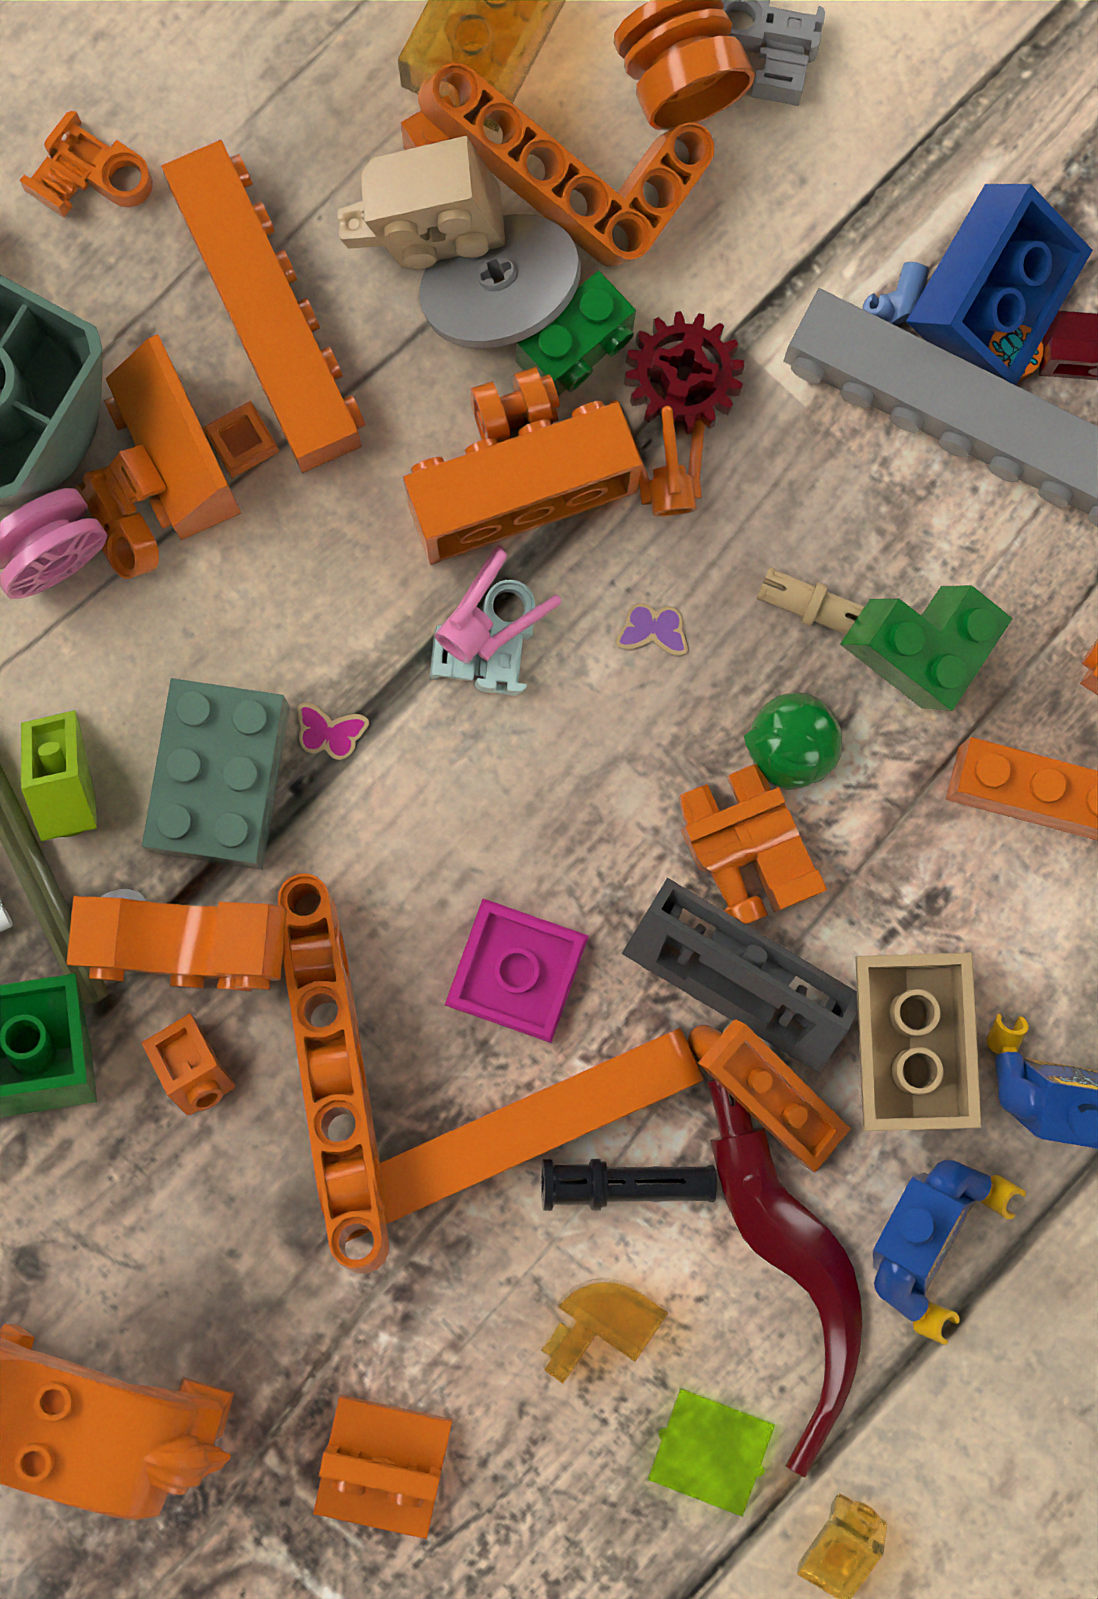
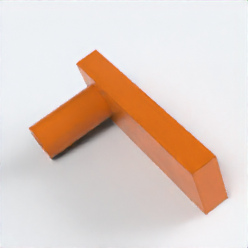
[687,1019,851,1172]

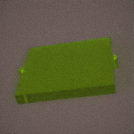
[647,1388,775,1517]

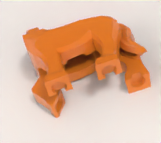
[0,1324,234,1520]

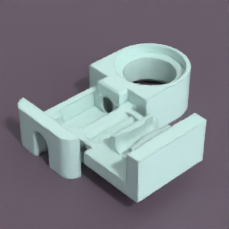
[429,580,535,696]

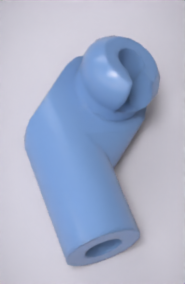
[863,262,930,326]

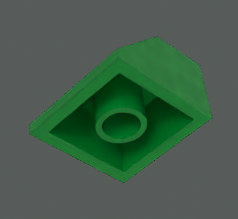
[0,973,97,1118]

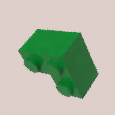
[840,585,1013,711]

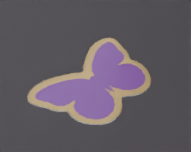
[616,603,688,656]

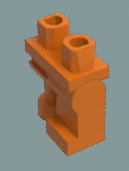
[679,764,827,924]

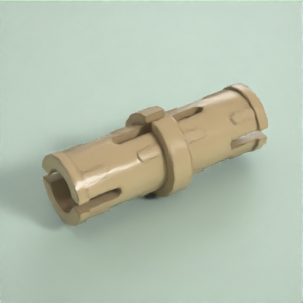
[756,567,864,635]

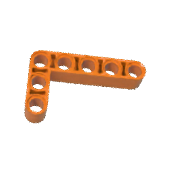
[418,63,715,267]

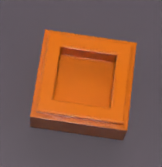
[203,400,280,479]

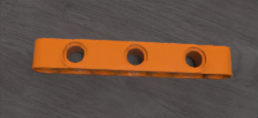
[278,874,389,1274]

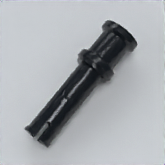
[541,1159,717,1211]

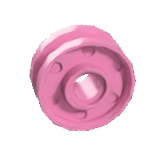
[0,488,108,599]

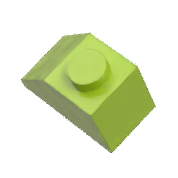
[21,710,97,841]

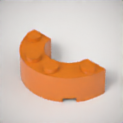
[66,896,287,992]

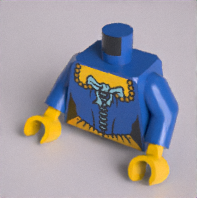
[986,1013,1098,1149]
[873,1160,1026,1345]

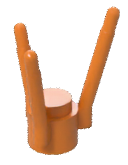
[610,400,705,517]

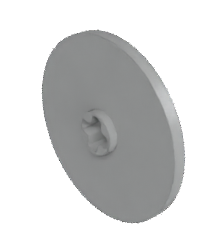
[419,214,581,349]

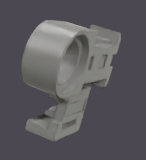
[722,0,825,106]

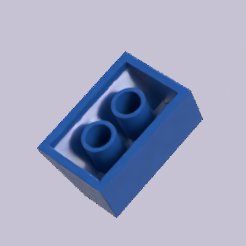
[906,184,1093,385]

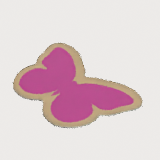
[297,702,369,760]

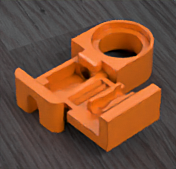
[19,111,153,218]
[74,445,167,579]

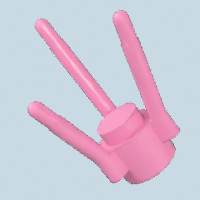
[434,545,561,663]

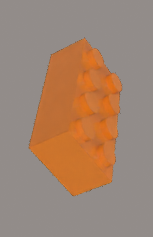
[403,401,642,565]

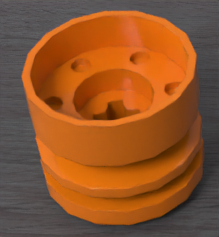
[613,0,755,130]

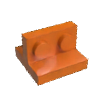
[313,1395,453,1539]

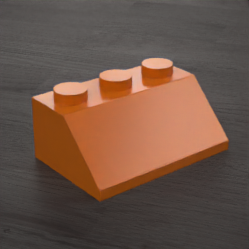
[104,334,241,540]

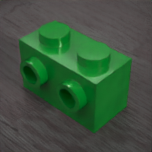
[516,270,636,397]

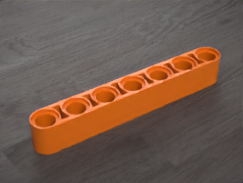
[346,1027,704,1242]

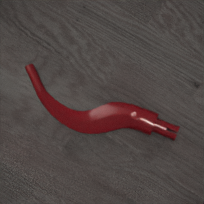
[707,1079,862,1478]

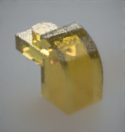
[541,1278,668,1384]

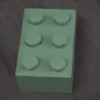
[142,678,290,870]

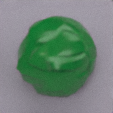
[744,692,842,790]

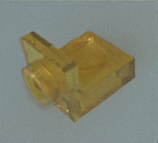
[797,1494,887,1599]

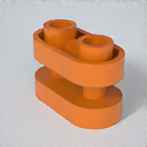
[471,367,560,443]

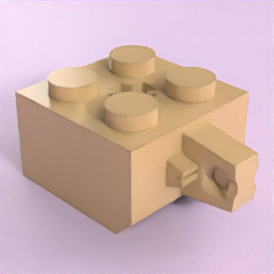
[338,136,506,269]

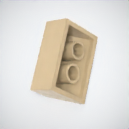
[855,953,981,1131]

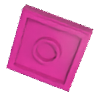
[445,898,589,1043]

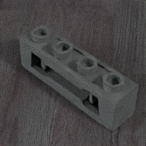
[622,877,858,1072]

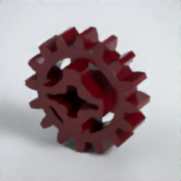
[624,311,745,435]

